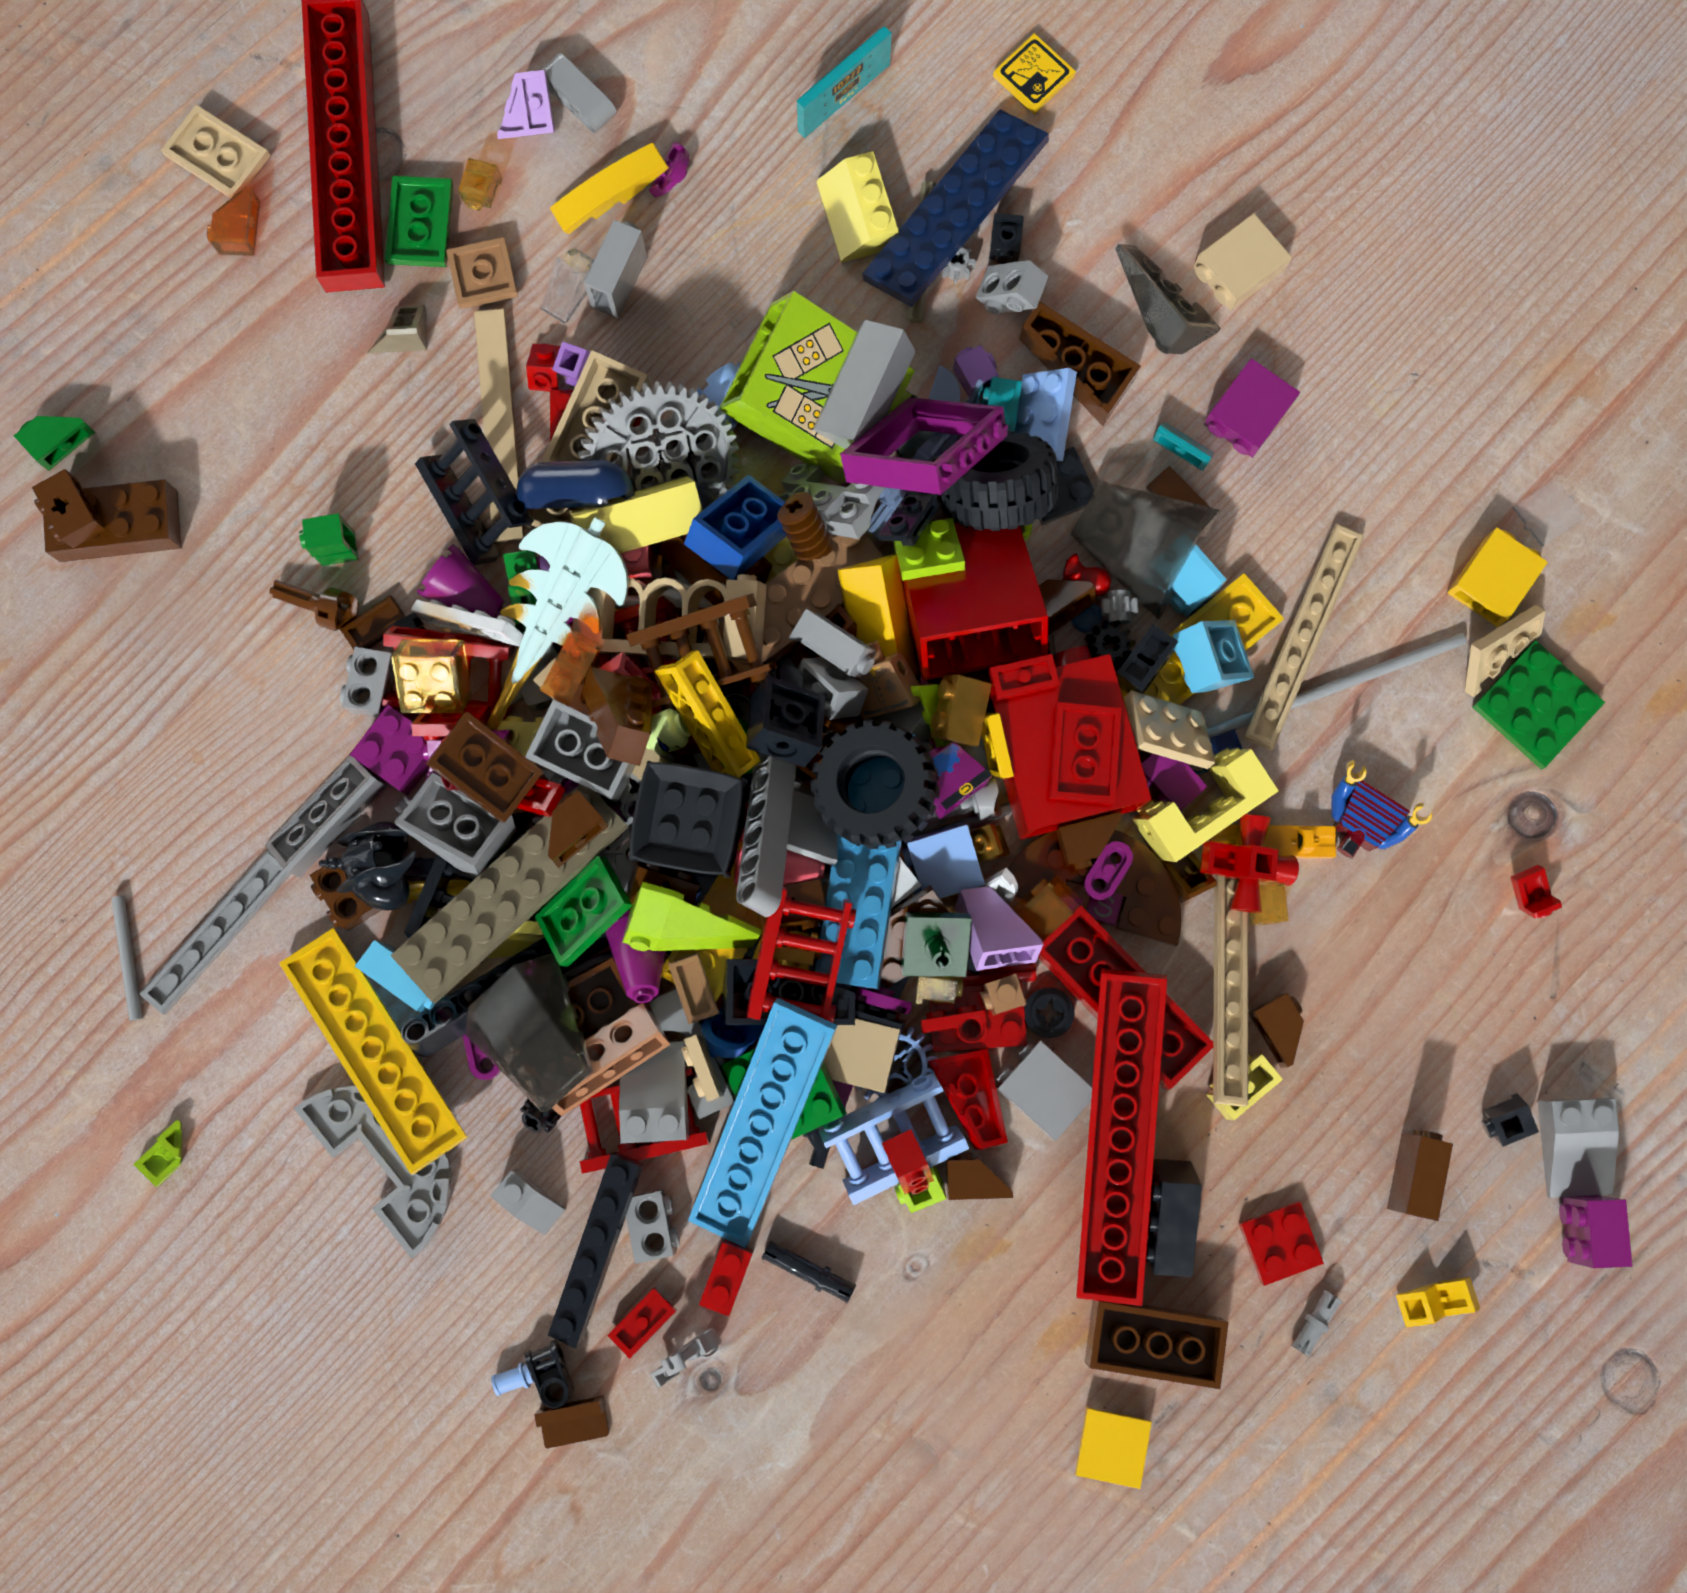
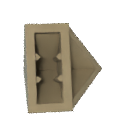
[368,305,427,353]

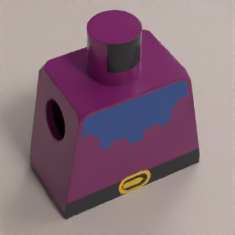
[922,738,992,819]

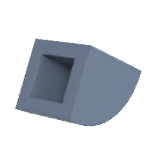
[929,365,961,402]

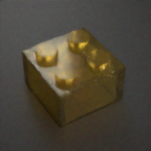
[391,639,472,713]

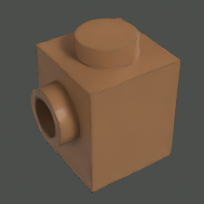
[980,974,1026,1015]

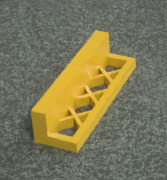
[655,650,761,778]

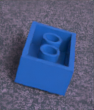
[684,474,786,580]

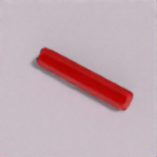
[943,963,1036,987]

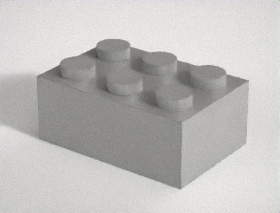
[525,699,636,802]

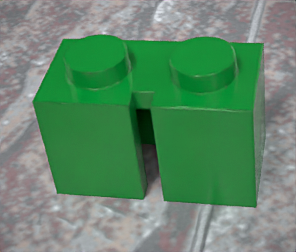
[299,513,359,566]

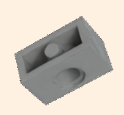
[799,657,868,720]

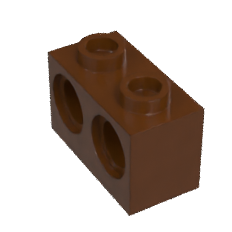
[309,855,381,931]

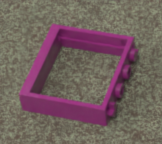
[840,397,1008,495]

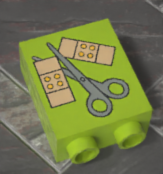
[719,291,915,484]

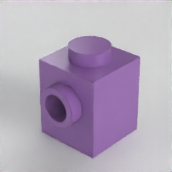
[552,341,590,387]
[953,345,999,398]

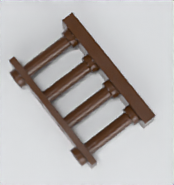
[626,593,777,711]

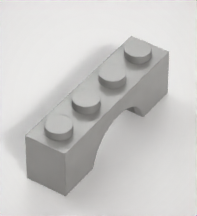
[649,989,735,1119]

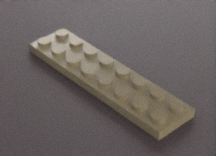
[390,784,628,1004]

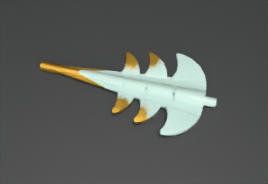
[485,517,629,730]

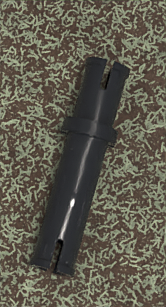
[761,1240,856,1303]

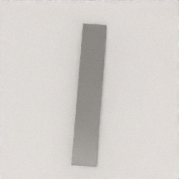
[139,851,291,1015]

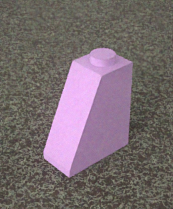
[954,886,1043,971]

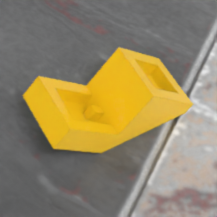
[1396,1277,1481,1327]

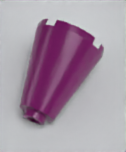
[417,544,505,619]
[606,910,666,1003]

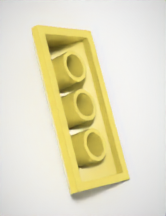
[568,476,703,554]

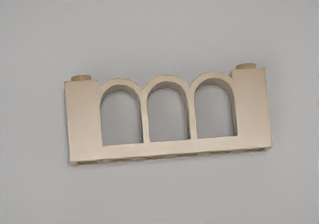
[573,575,766,660]

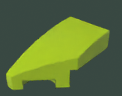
[133,1119,182,1188]

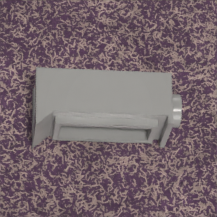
[788,609,877,678]

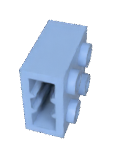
[902,822,985,898]

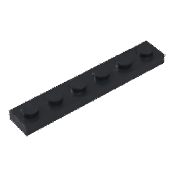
[548,1152,644,1349]

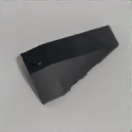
[722,959,855,1025]

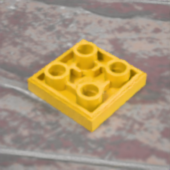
[1075,1407,1152,1489]

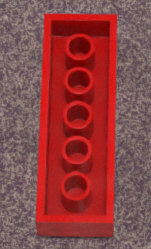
[1038,906,1213,1090]

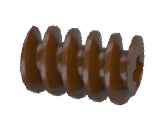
[777,491,834,561]

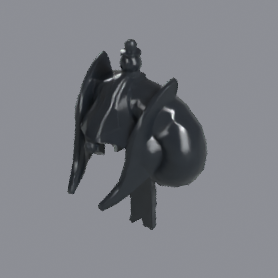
[319,821,435,911]

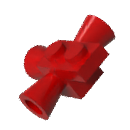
[1200,814,1299,913]

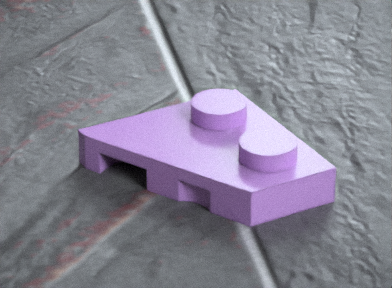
[497,70,555,139]

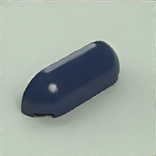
[517,460,635,509]

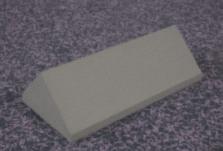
[813,320,916,449]
[265,755,387,878]

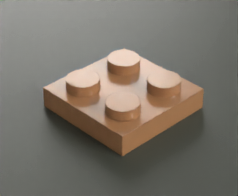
[446,237,519,309]

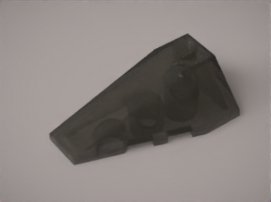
[1115,244,1221,354]

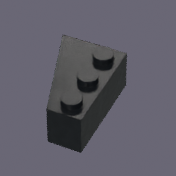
[1146,1159,1202,1277]

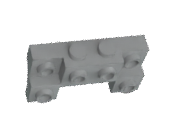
[778,463,886,539]

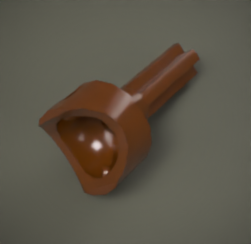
[269,580,359,631]

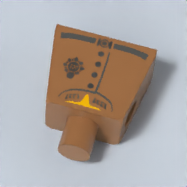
[855,640,920,720]

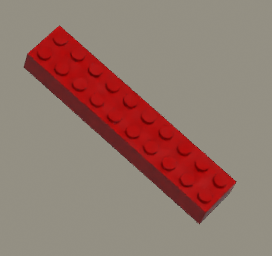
[301,0,385,293]
[1076,969,1167,1306]

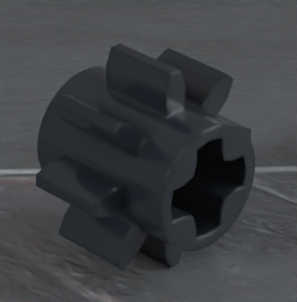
[520,1093,562,1133]

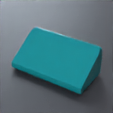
[1153,422,1214,471]

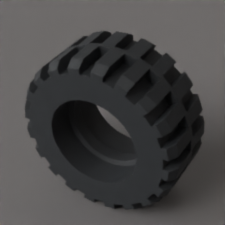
[941,431,1058,531]
[811,720,940,849]

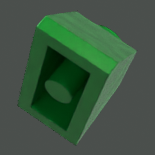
[13,416,96,471]

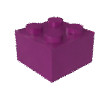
[349,705,429,796]
[1559,1195,1633,1268]

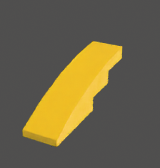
[550,143,669,234]

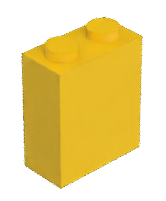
[1447,527,1548,627]

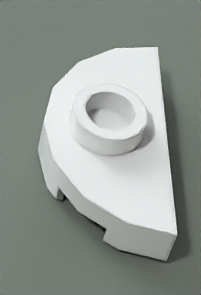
[978,868,1018,905]

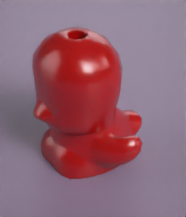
[1062,553,1111,596]

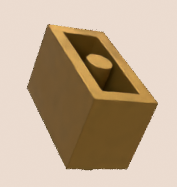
[931,675,992,746]

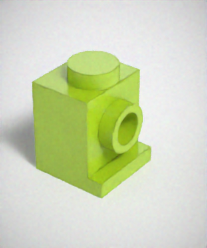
[894,1165,946,1213]

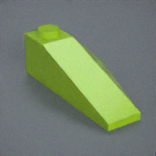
[622,882,761,951]

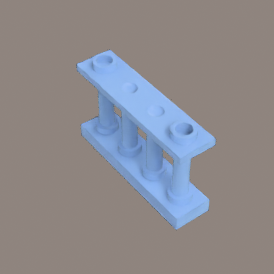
[818,1073,969,1205]

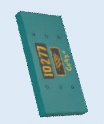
[797,26,892,138]

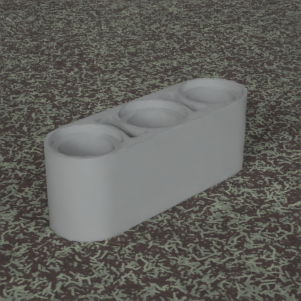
[540,53,617,133]

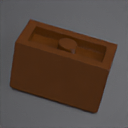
[534,1395,609,1449]

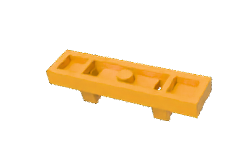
[1209,825,1336,858]

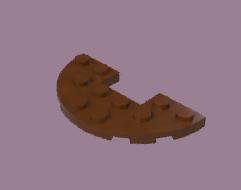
[1007,830,1181,947]

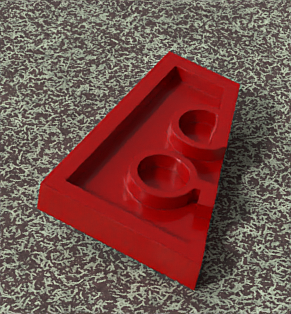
[929,1048,1008,1150]

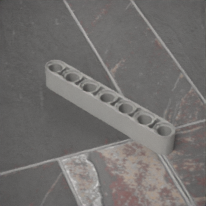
[736,752,796,917]

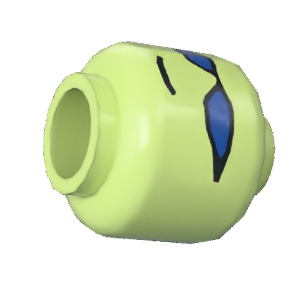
[646,709,691,755]

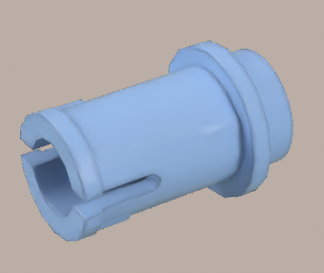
[491,1362,534,1396]

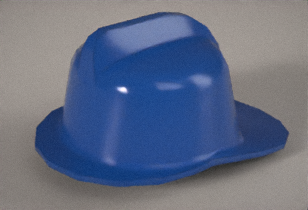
[701,1008,765,1059]

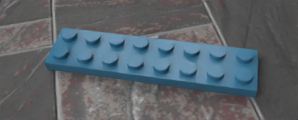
[815,734,917,989]
[688,998,838,1248]

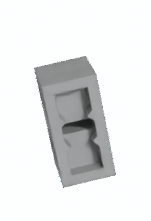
[976,260,1049,314]
[340,647,396,717]
[626,1189,680,1264]

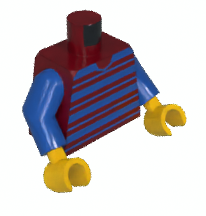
[1331,760,1433,859]

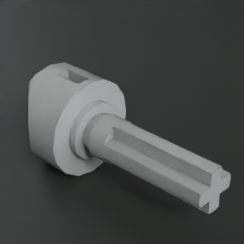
[925,775,1003,823]

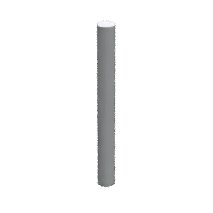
[111,896,143,1021]

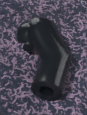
[803,1126,831,1169]

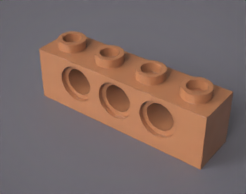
[533,1003,671,1116]

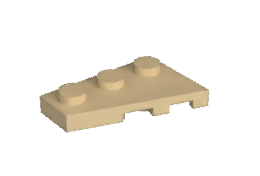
[1465,605,1546,697]

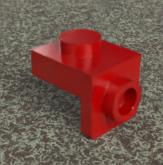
[526,343,561,392]
[1510,865,1562,919]

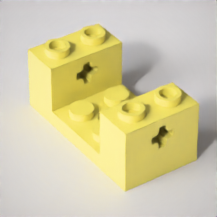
[1132,747,1278,862]

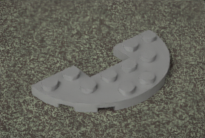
[294,1086,451,1259]

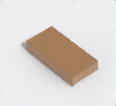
[668,953,720,1024]

